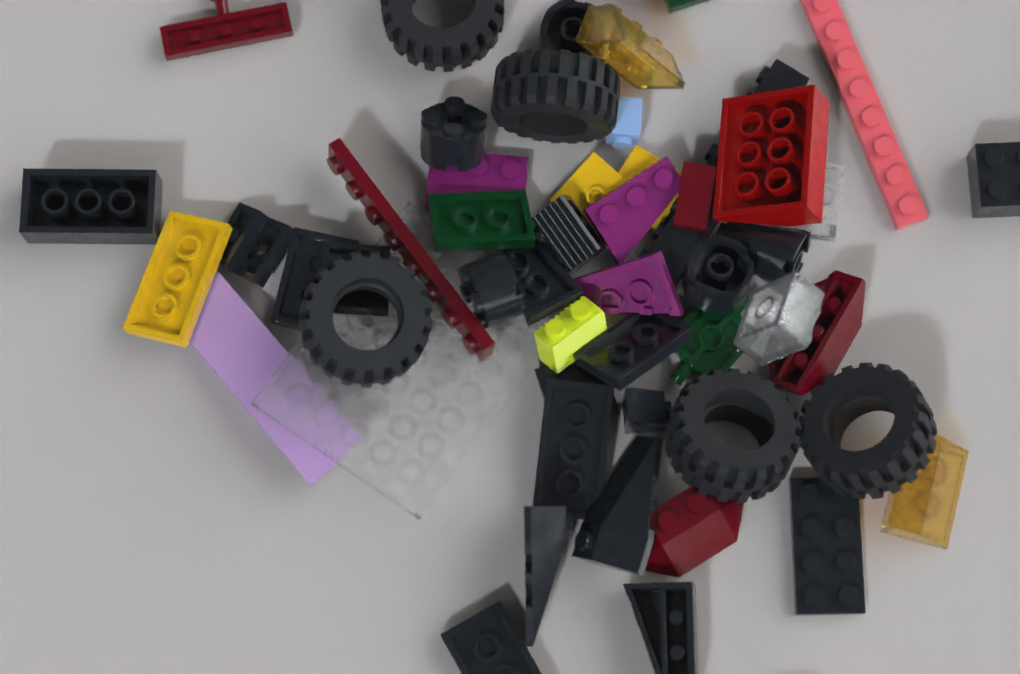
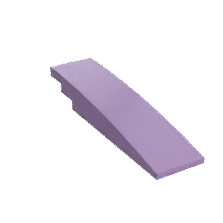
[189,271,364,487]

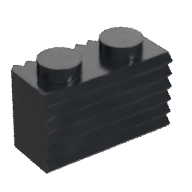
[531,195,607,272]

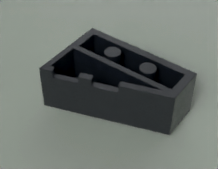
[623,582,699,674]

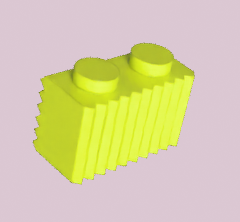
[534,296,607,374]

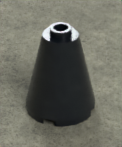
[715,222,812,293]

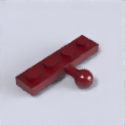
[160,0,293,61]

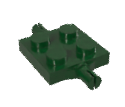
[670,296,758,386]

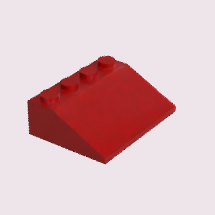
[713,84,830,227]

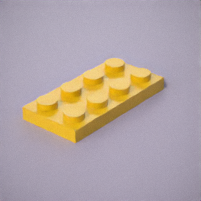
[122,210,233,348]

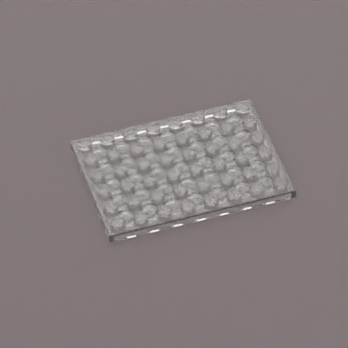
[251,201,570,520]

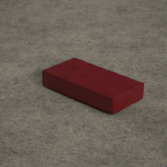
[673,161,717,233]

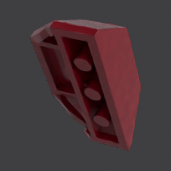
[766,270,866,396]
[645,485,744,578]

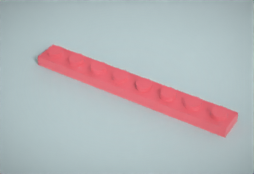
[799,0,929,231]

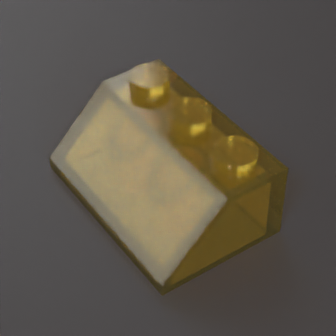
[575,3,685,89]
[880,435,969,549]

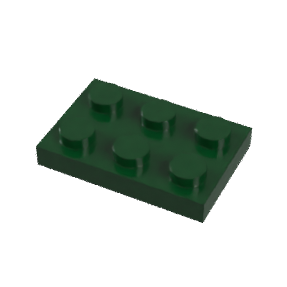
[427,190,535,252]

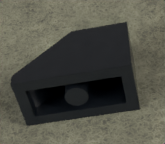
[622,387,672,434]

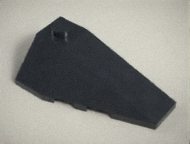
[572,436,662,576]
[524,506,573,646]

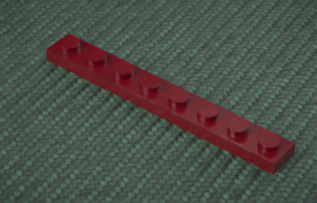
[327,138,495,362]

